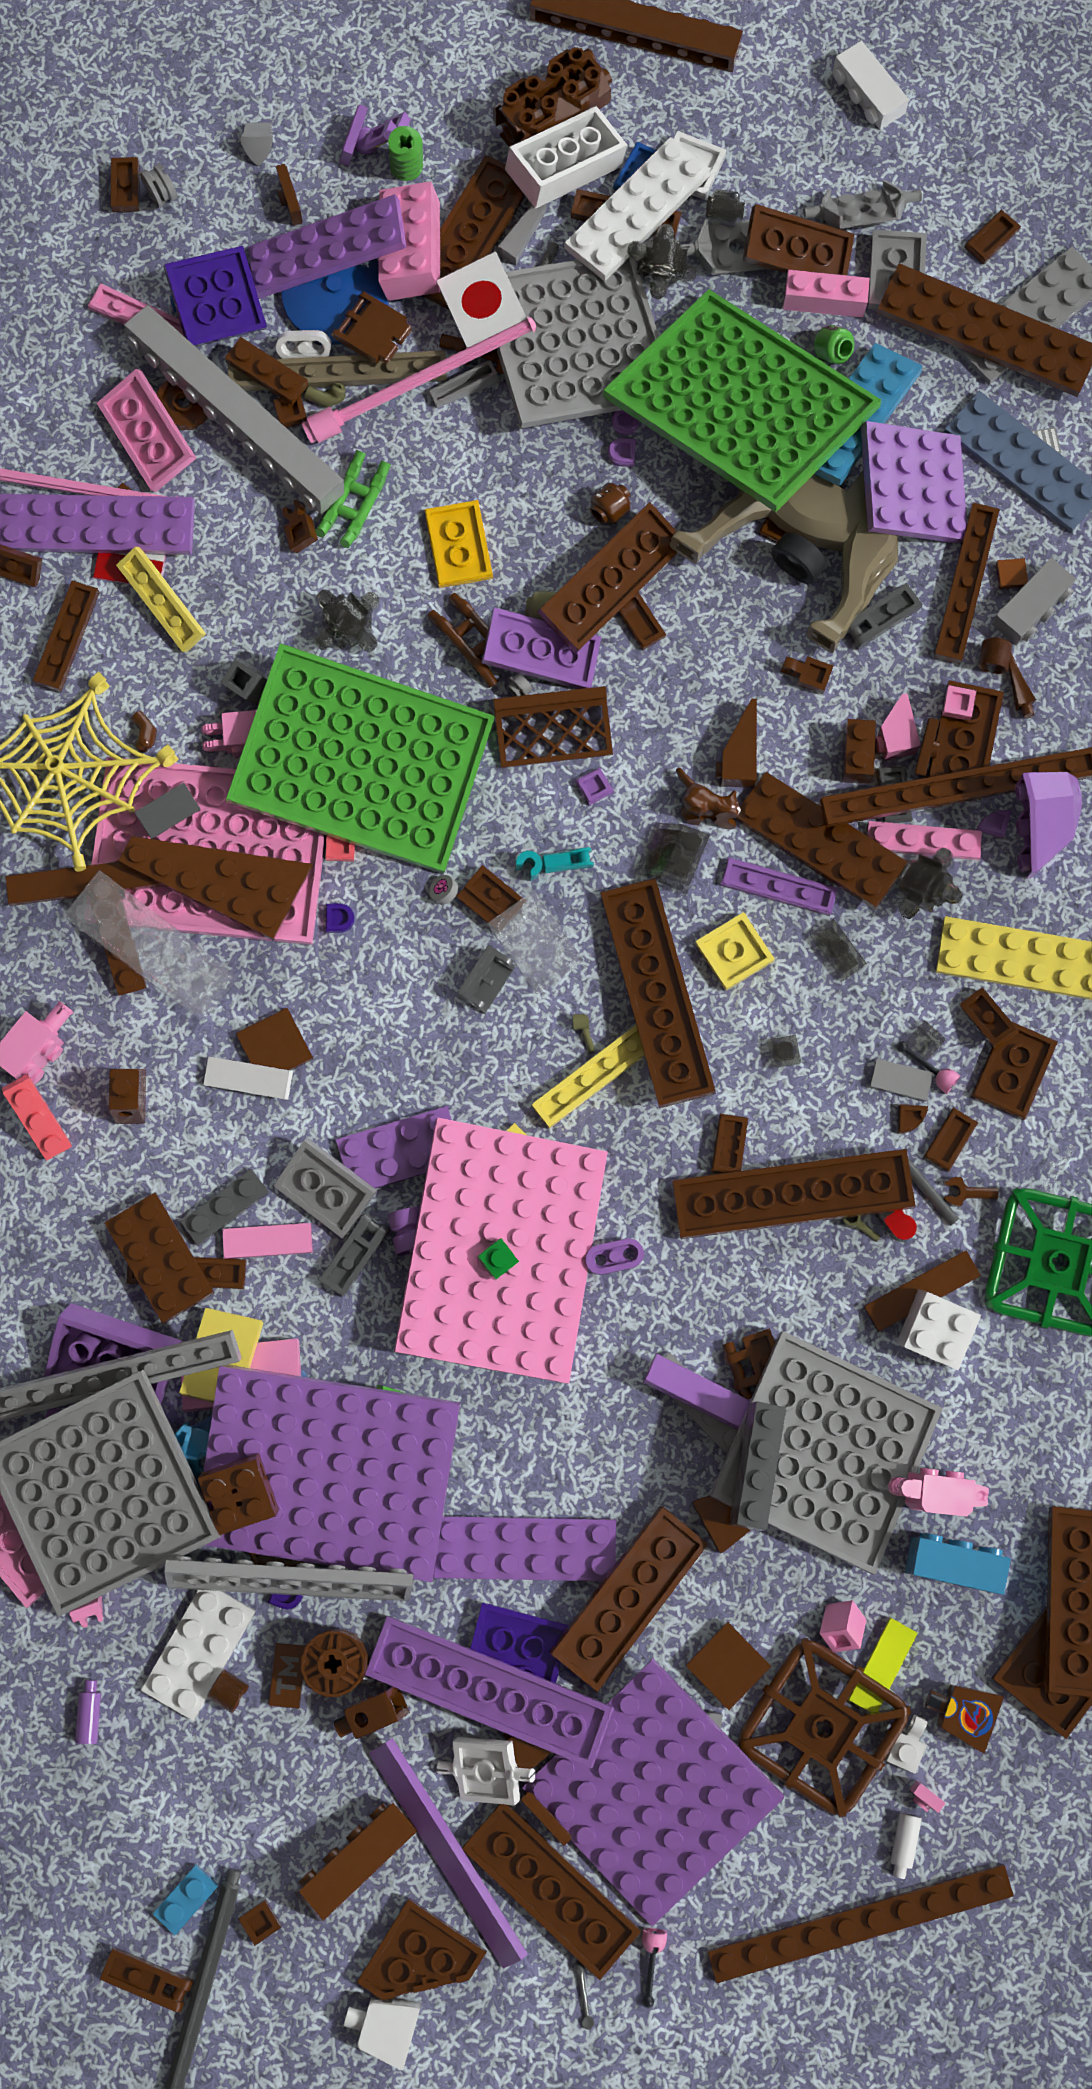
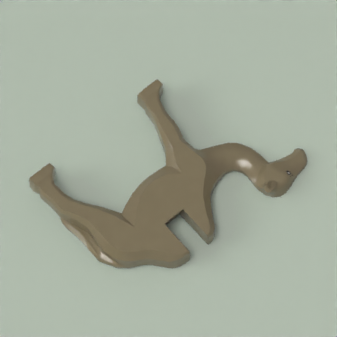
[670,469,898,653]

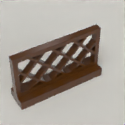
[494,686,613,768]

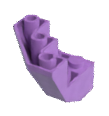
[1015,772,1082,879]

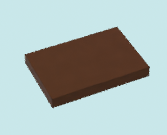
[971,1022,1058,1120]

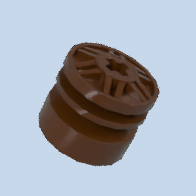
[301,1629,369,1697]

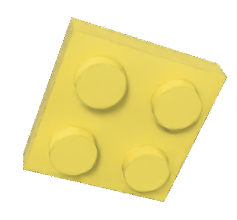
[695,912,775,991]

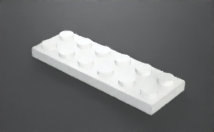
[564,137,711,281]

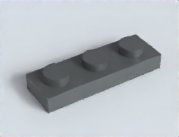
[181,1169,269,1246]

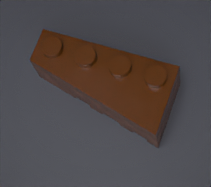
[294,1803,418,1921]

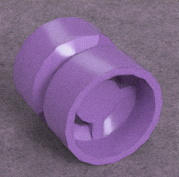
[388,1206,420,1256]

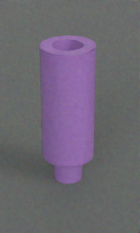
[75,1680,101,1744]

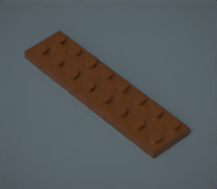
[876,263,1092,397]
[600,878,716,1109]
[673,1149,916,1240]

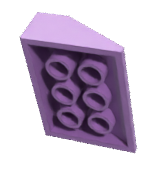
[44,1303,182,1405]

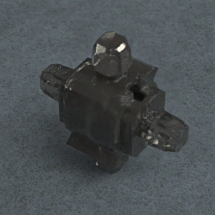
[627,224,697,299]
[314,589,380,653]
[897,847,963,919]

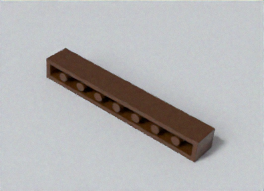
[530,0,743,73]

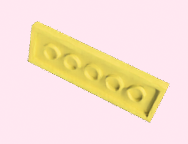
[936,916,1092,1000]

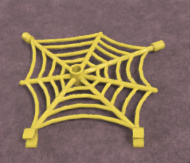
[0,672,179,872]

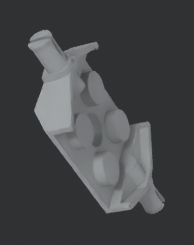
[803,180,922,229]
[678,219,770,275]

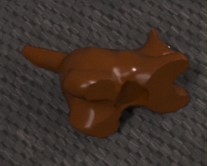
[676,767,741,829]

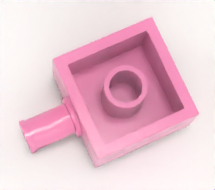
[0,1001,74,1084]

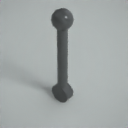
[574,1961,594,2030]

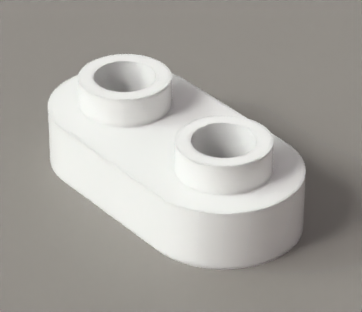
[276,330,331,359]

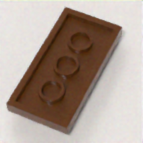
[743,204,855,275]
[928,680,1004,800]
[104,1192,215,1324]

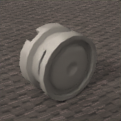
[140,163,178,208]

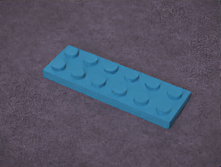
[814,343,923,487]

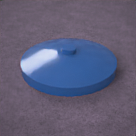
[282,259,389,345]

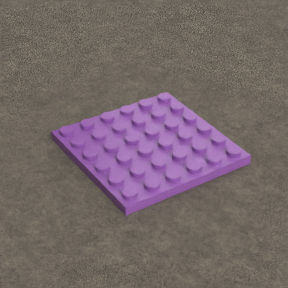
[522,1658,784,1927]

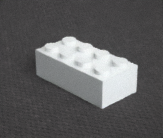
[505,106,627,208]

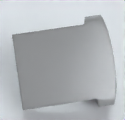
[240,123,273,166]

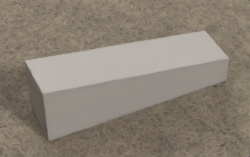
[498,203,547,265]
[429,360,500,408]

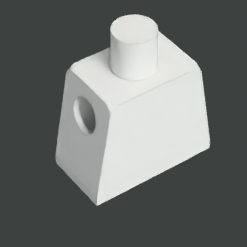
[344,1997,421,2070]

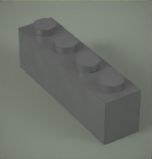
[729,1401,786,1531]

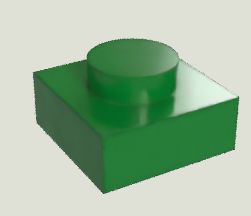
[476,1238,519,1280]

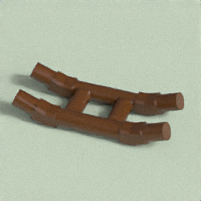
[427,593,498,688]

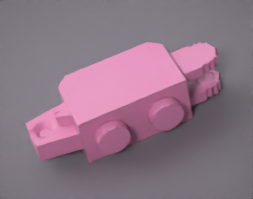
[887,1468,989,1516]

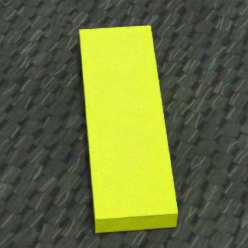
[848,1618,918,1713]

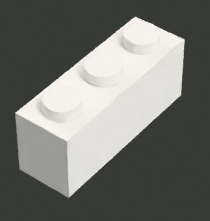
[833,40,909,129]

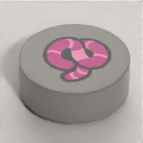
[429,875,458,905]

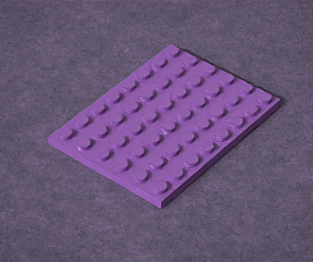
[201,1365,460,1582]

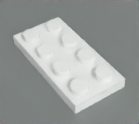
[141,1590,256,1721]

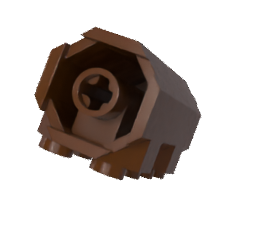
[493,47,612,147]

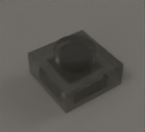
[767,1035,801,1069]

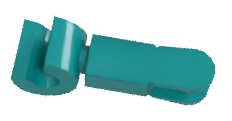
[515,847,594,881]

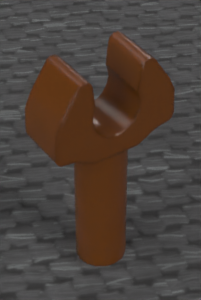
[943,1177,999,1207]

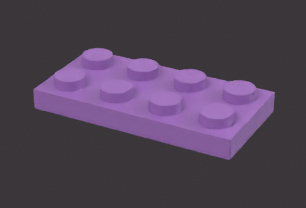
[481,607,601,689]
[336,1106,452,1189]

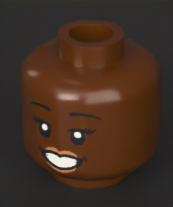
[590,482,631,525]

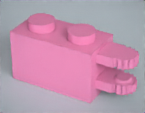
[201,710,257,757]

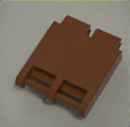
[331,291,412,364]

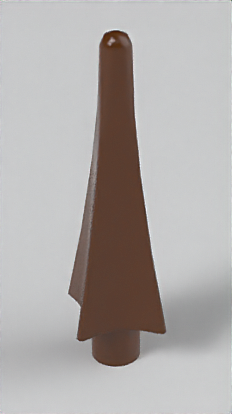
[1009,652,1037,719]

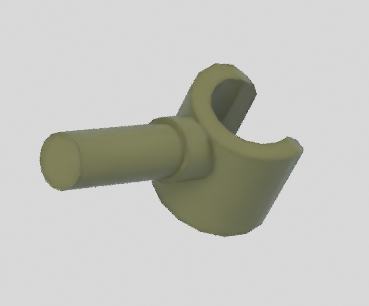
[572,1014,596,1053]
[843,1216,881,1242]

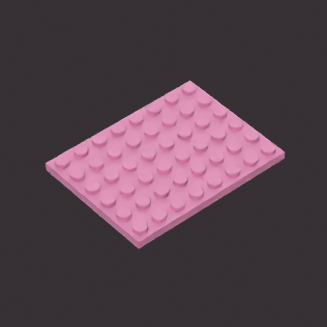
[84,757,326,945]
[394,1117,608,1384]

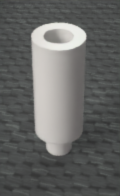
[890,1812,922,1879]

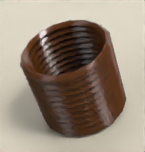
[978,637,1012,674]
[207,1669,249,1713]

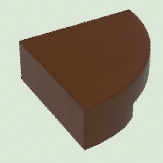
[897,1104,928,1134]

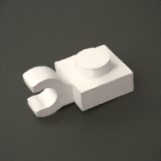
[886,1714,928,1774]

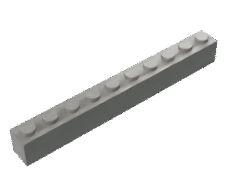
[124,305,344,514]

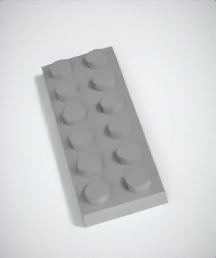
[953,246,1092,385]

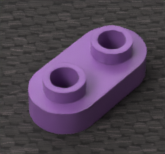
[586,1238,644,1275]

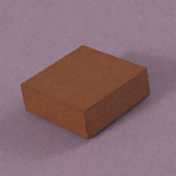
[996,558,1028,589]

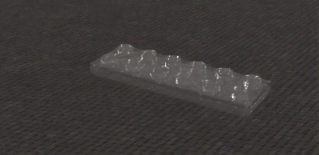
[63,870,238,1022]

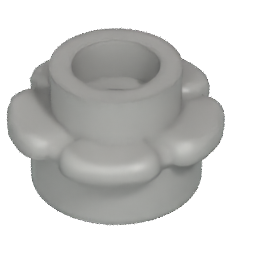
[507,673,533,696]

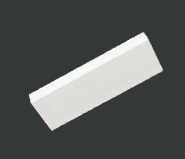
[203,1056,293,1100]

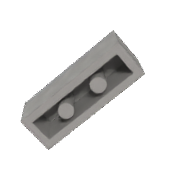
[992,558,1076,646]

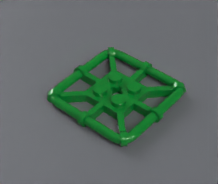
[984,1187,1092,1337]

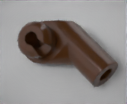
[439,334,471,365]
[131,711,157,753]

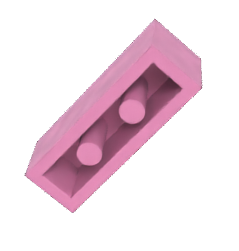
[783,270,870,318]

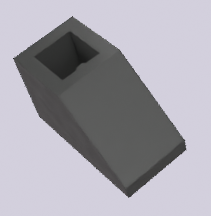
[221,658,268,706]

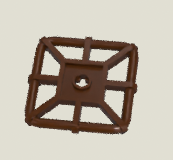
[736,1638,911,1818]

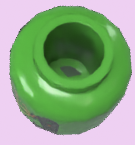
[814,325,855,364]

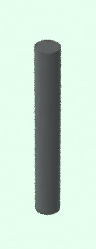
[908,1158,960,1226]

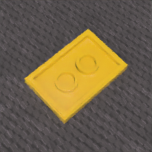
[424,500,493,588]

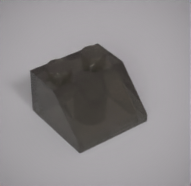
[635,822,710,894]

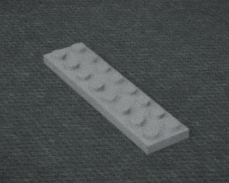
[164,1556,413,1601]

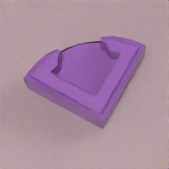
[976,810,1011,839]

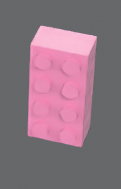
[379,181,440,301]

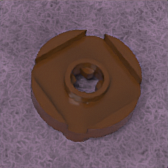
[157,380,208,430]

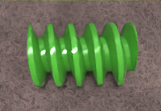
[388,126,423,181]

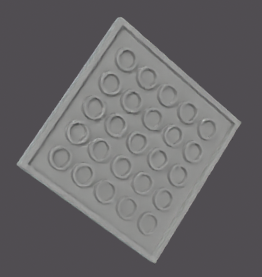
[496,254,659,428]
[709,1331,943,1575]
[0,1370,222,1617]

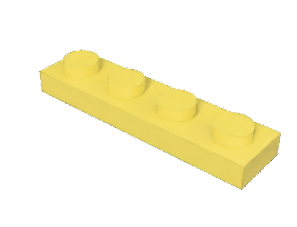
[116,547,206,652]

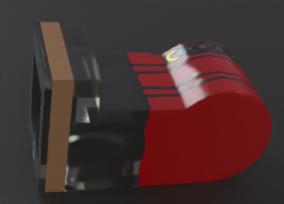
[874,1210,917,1242]

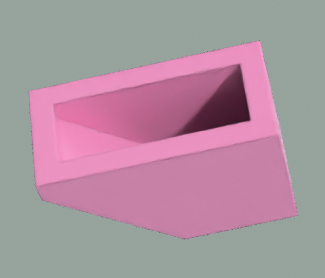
[875,693,921,761]

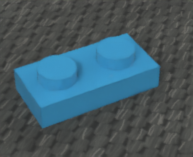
[153,1864,219,1936]

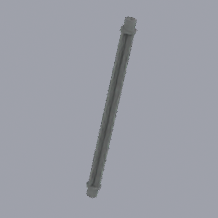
[165,1868,241,2089]

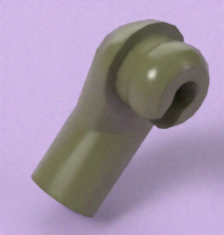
[304,383,346,408]

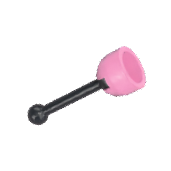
[897,1041,960,1094]
[642,1928,667,2008]

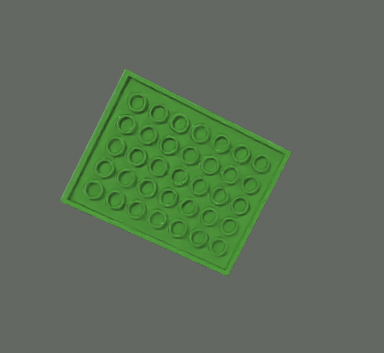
[603,289,881,512]
[226,643,495,874]

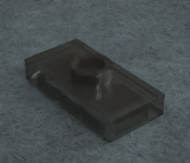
[810,918,867,981]

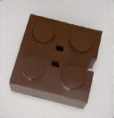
[198,1453,279,1535]

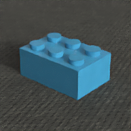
[905,1533,1011,1595]

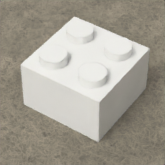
[896,1289,981,1370]

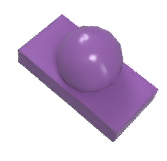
[339,104,377,166]

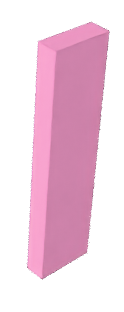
[88,283,184,336]

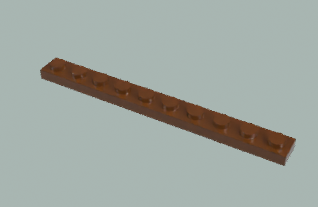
[820,747,1092,827]
[707,1864,1014,1983]

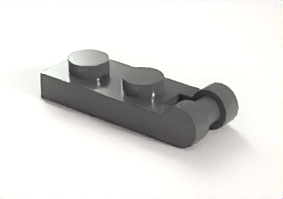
[846,583,923,650]
[319,1213,391,1297]

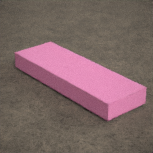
[223,1223,313,1259]

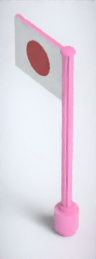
[302,252,536,444]

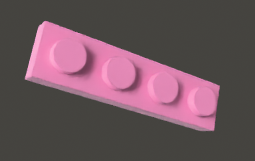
[867,821,982,860]

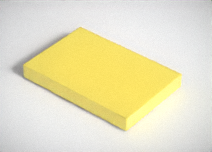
[179,1308,263,1403]

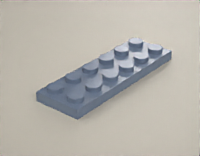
[944,390,1092,533]

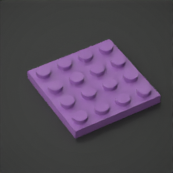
[861,421,967,543]

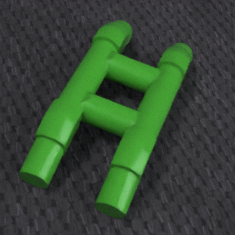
[315,450,391,548]

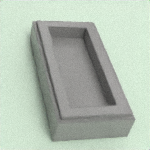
[869,1059,933,1102]

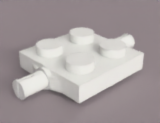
[437,1737,535,1805]

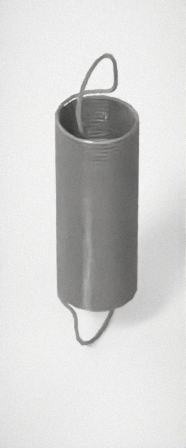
[539,238,561,266]

